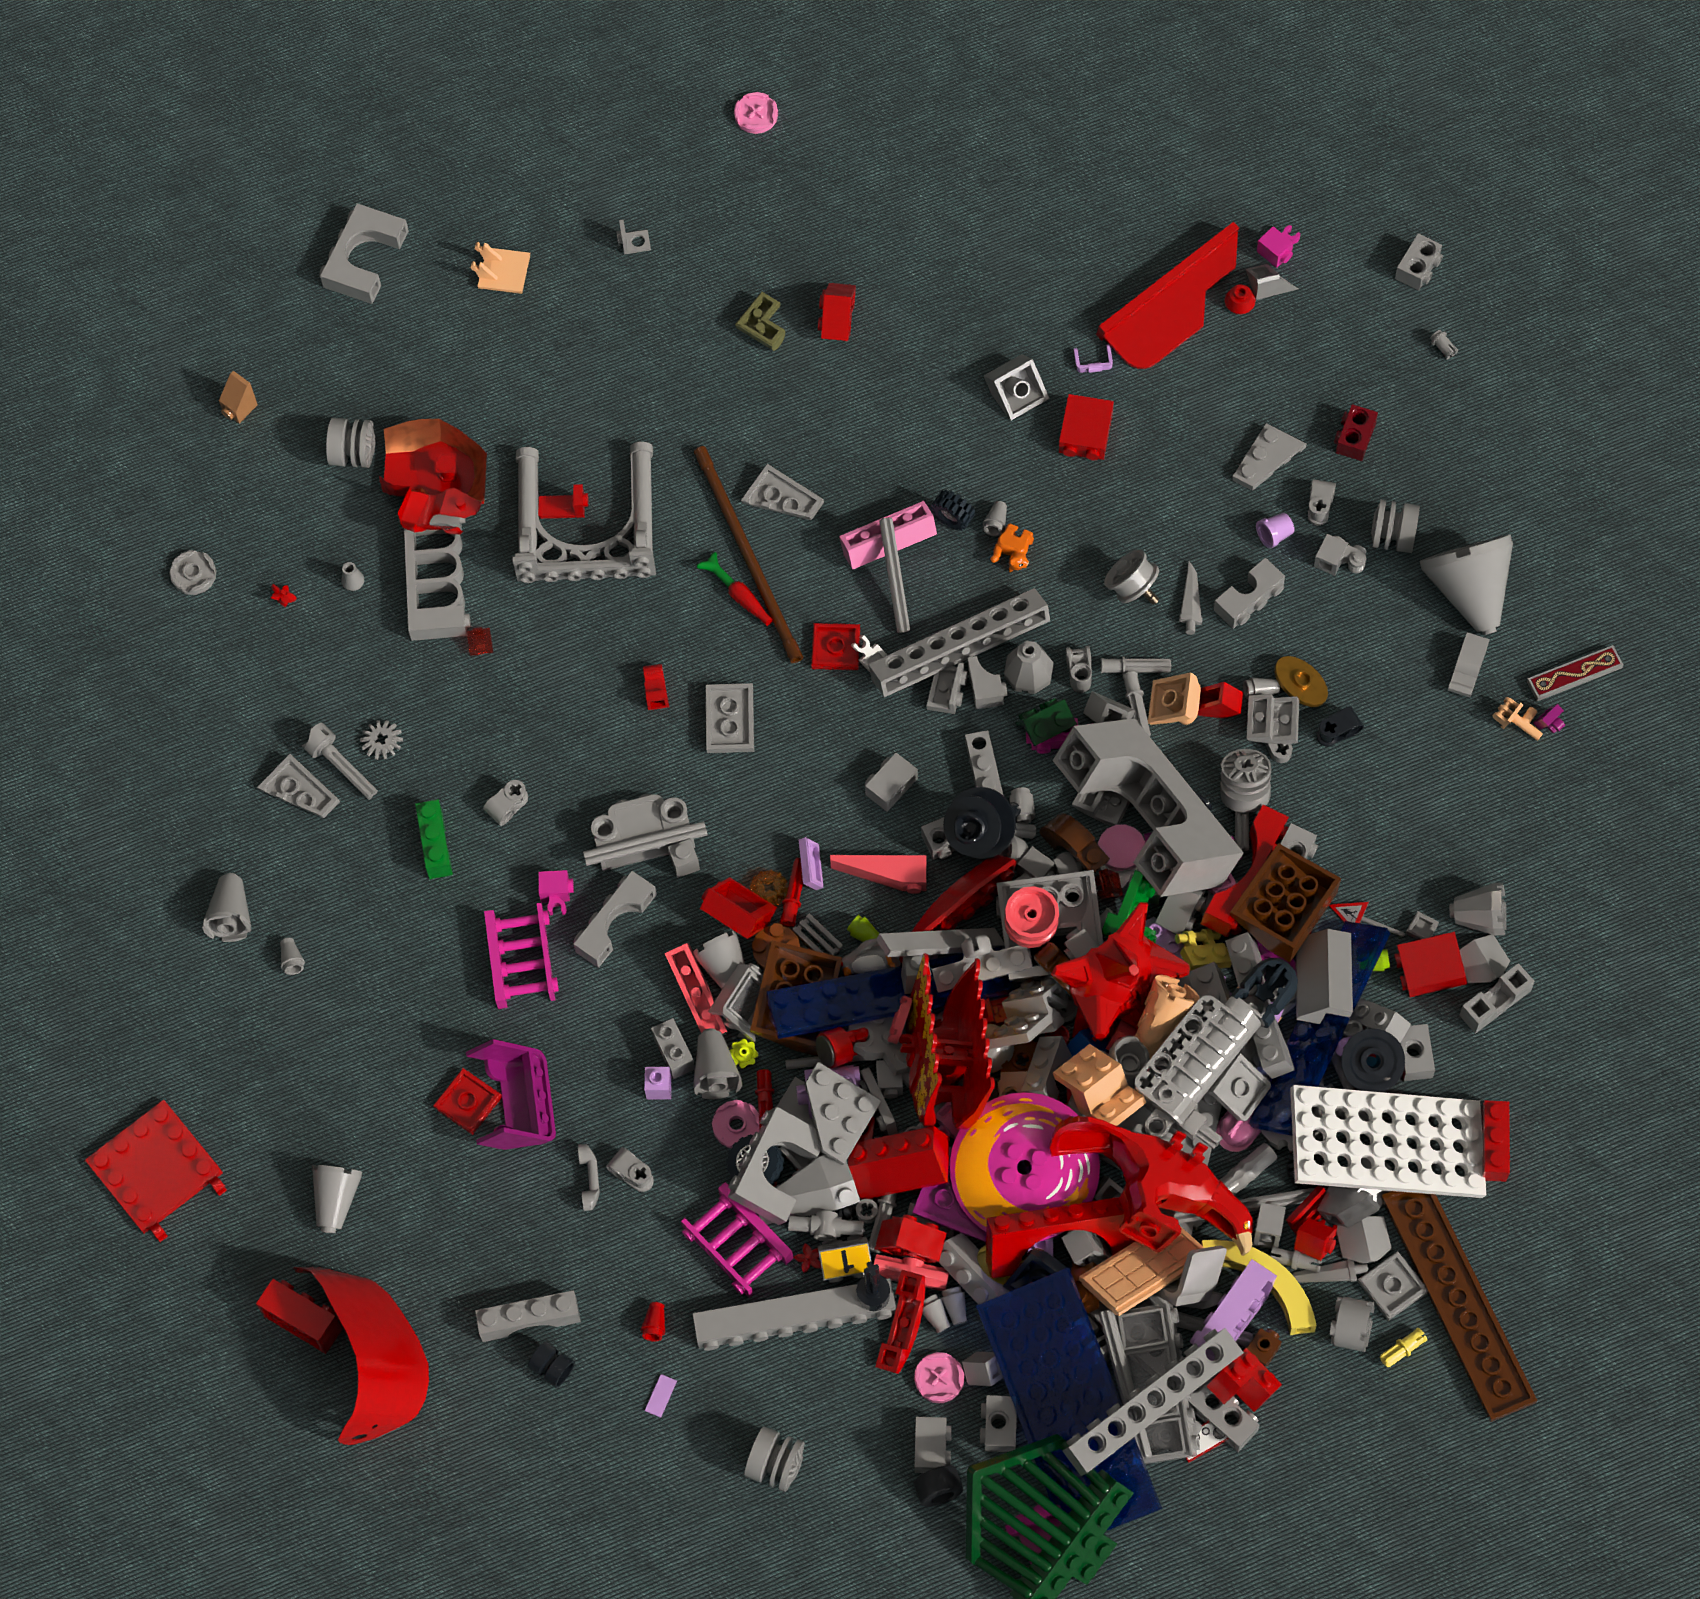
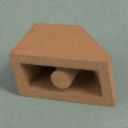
[219,371,258,424]

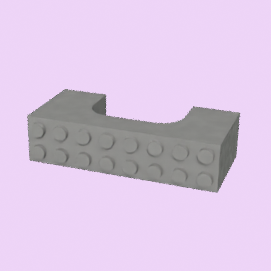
[1053,718,1244,897]

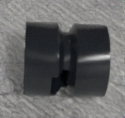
[527,1341,575,1388]

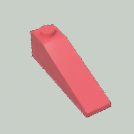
[830,855,927,894]
[665,943,727,1034]

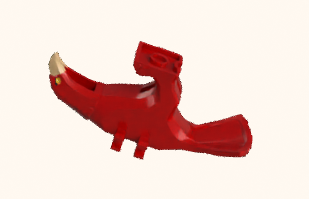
[1049,1115,1253,1256]

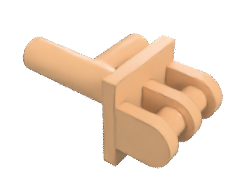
[1493,697,1543,741]

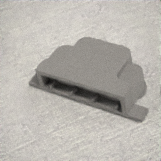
[583,794,708,871]

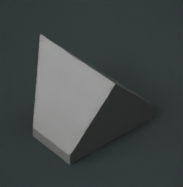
[1246,264,1298,300]

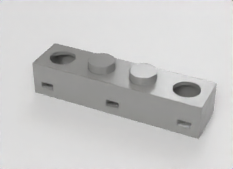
[965,730,1003,795]

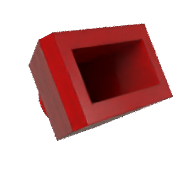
[1197,682,1243,719]

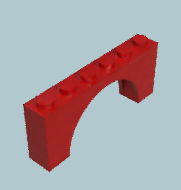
[986,1197,1135,1278]

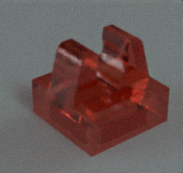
[467,627,493,656]
[1095,868,1123,898]

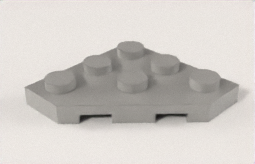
[804,1062,881,1165]

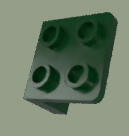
[1015,698,1077,746]

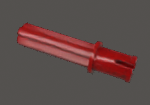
[780,858,803,927]

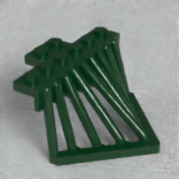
[966,1434,1134,1599]

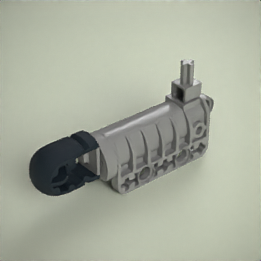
[1135,958,1298,1149]

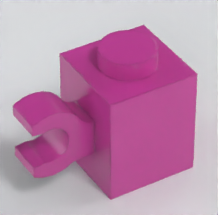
[1257,225,1301,268]
[539,870,574,915]

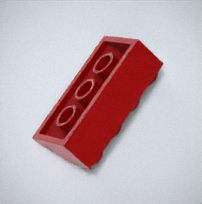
[848,1126,949,1200]

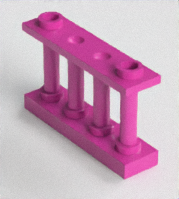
[484,903,559,1009]
[681,1182,793,1298]

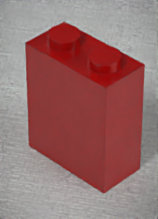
[1059,394,1114,460]
[1394,932,1467,997]

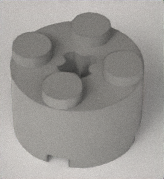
[1330,1296,1374,1352]

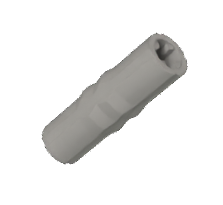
[1220,1143,1277,1195]

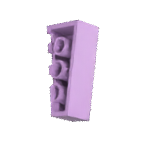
[1190,1259,1277,1361]

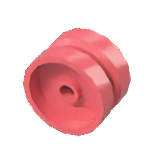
[1004,886,1059,948]

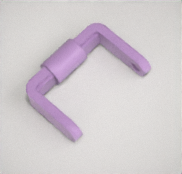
[1074,344,1113,373]

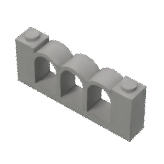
[404,514,471,641]

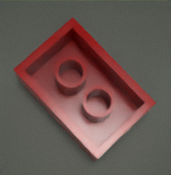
[256,1279,342,1354]

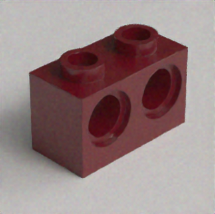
[1334,404,1378,461]

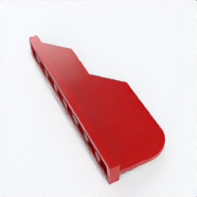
[1096,221,1239,369]

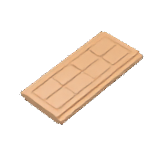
[1079,1226,1204,1316]

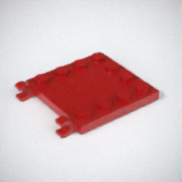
[85,1100,227,1242]

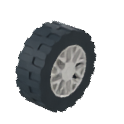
[726,1134,784,1186]

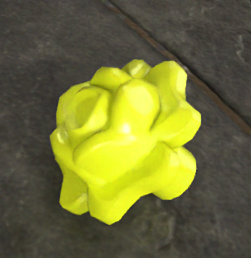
[729,1039,758,1068]

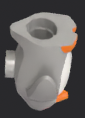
[840,939,901,979]

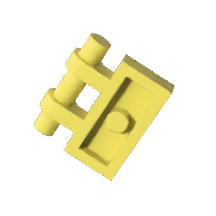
[1175,929,1232,971]

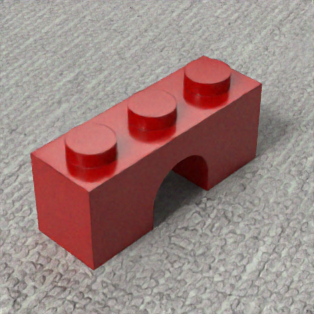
[1481,1100,1510,1182]

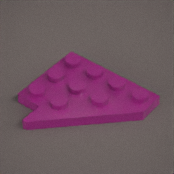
[912,1147,986,1243]

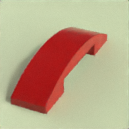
[875,1270,925,1374]

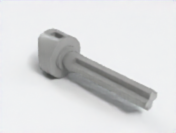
[302,723,378,800]

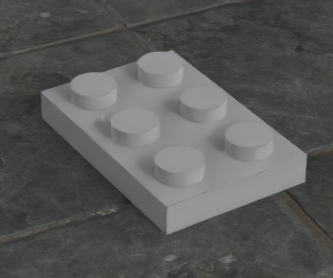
[706,683,754,753]

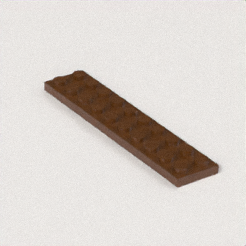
[1381,1191,1537,1422]

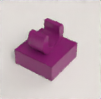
[1533,704,1565,733]

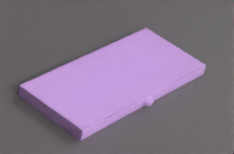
[645,1374,677,1418]

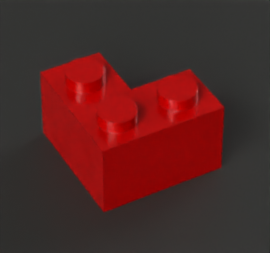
[818,283,856,341]
[875,1215,947,1263]
[1206,1348,1282,1412]

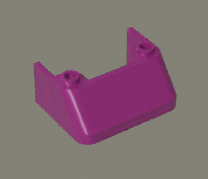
[466,1039,556,1150]

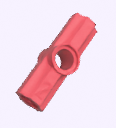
[874,1254,949,1291]

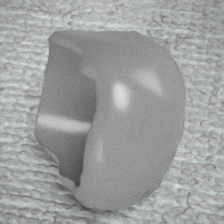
[1108,1036,1150,1080]

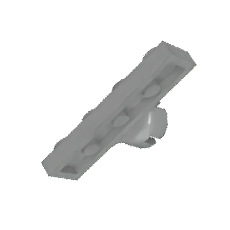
[932,935,1033,993]

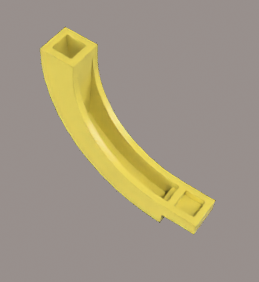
[1201,1240,1317,1335]

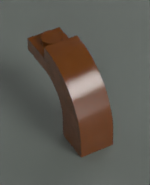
[1039,813,1110,873]

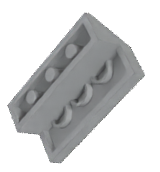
[1296,929,1353,1024]

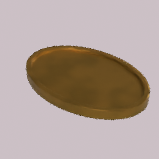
[1274,656,1328,707]

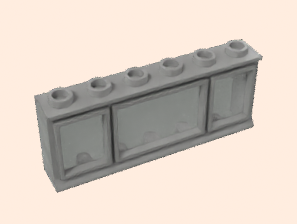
[1114,1303,1200,1466]

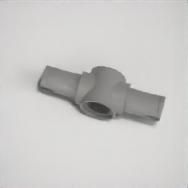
[788,1210,864,1241]

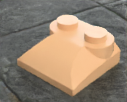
[1148,672,1201,725]

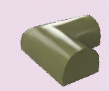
[735,292,785,351]

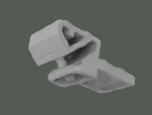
[988,976,1069,1049]

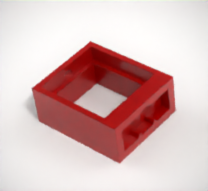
[700,877,777,939]

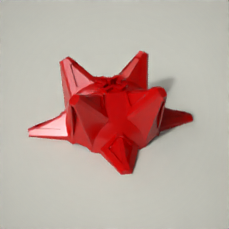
[1051,902,1190,1039]

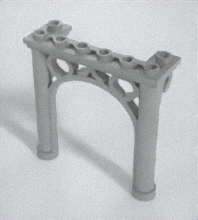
[513,442,656,583]

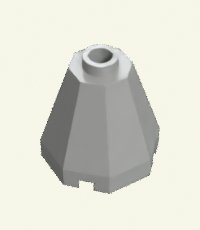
[1004,641,1054,694]
[1449,883,1506,936]

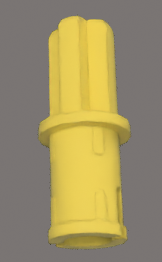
[1380,1327,1427,1368]

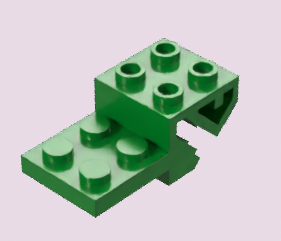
[1102,870,1157,943]

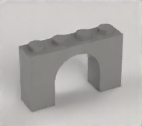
[319,203,409,304]
[728,1107,821,1225]

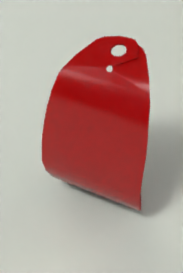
[293,1267,429,1445]

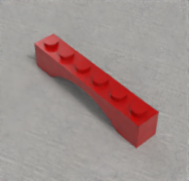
[1201,805,1289,937]

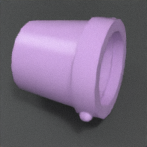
[1256,513,1294,548]

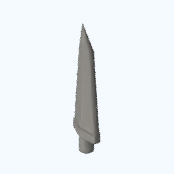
[1179,561,1202,635]
[1292,1259,1368,1283]

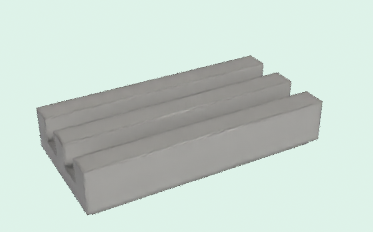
[792,913,843,956]

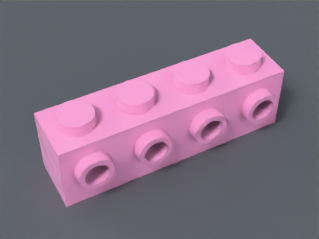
[839,501,937,569]

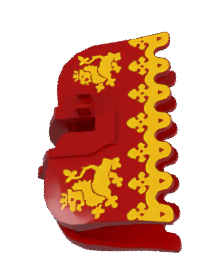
[899,953,995,1129]

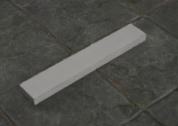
[876,928,1005,957]

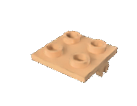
[471,242,530,294]

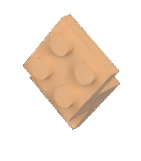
[1053,1044,1146,1126]

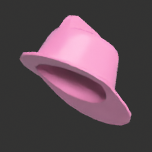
[1216,1106,1263,1152]

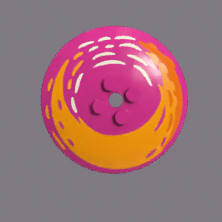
[950,1092,1100,1242]

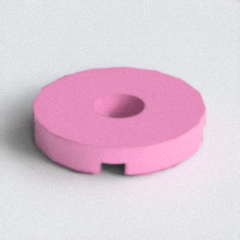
[712,1100,760,1148]

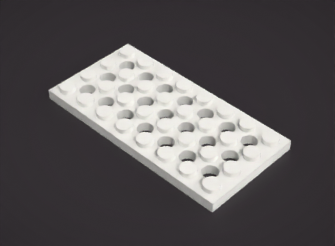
[1290,1085,1486,1198]

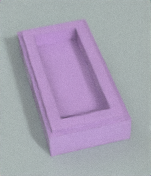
[799,837,823,890]

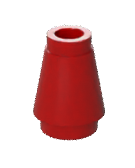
[641,1302,665,1341]

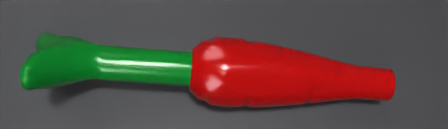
[697,552,773,626]

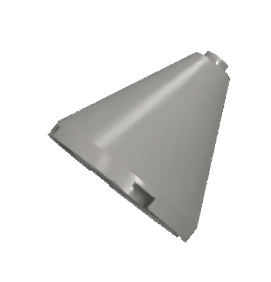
[1419,534,1513,635]

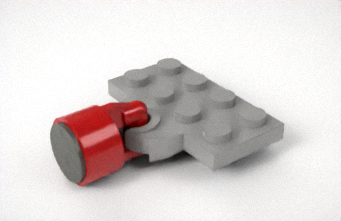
[816,982,911,1076]

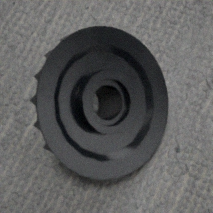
[1341,1029,1405,1092]

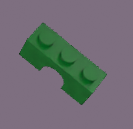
[415,799,453,879]

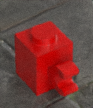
[1294,1218,1338,1261]

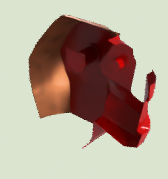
[379,419,487,535]

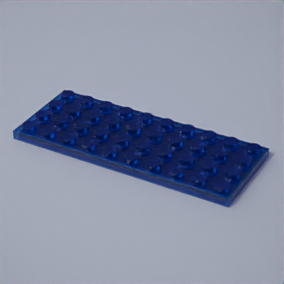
[976,1268,1162,1531]

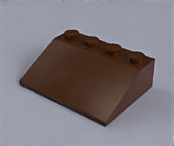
[1230,843,1342,962]
[750,940,842,1056]

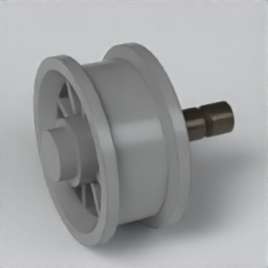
[1104,549,1159,605]

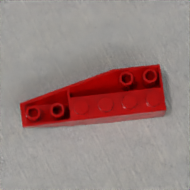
[899,855,1016,963]

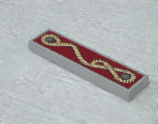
[1527,645,1623,701]

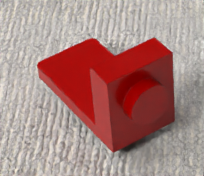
[538,484,589,519]

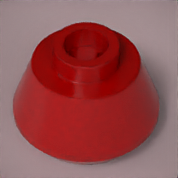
[1225,284,1256,314]

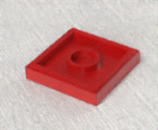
[811,623,860,670]
[433,1068,502,1135]

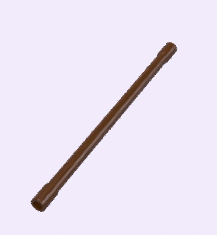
[694,446,803,663]

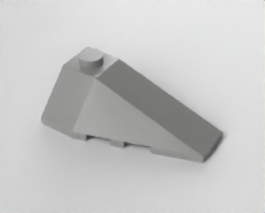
[758,1154,860,1224]

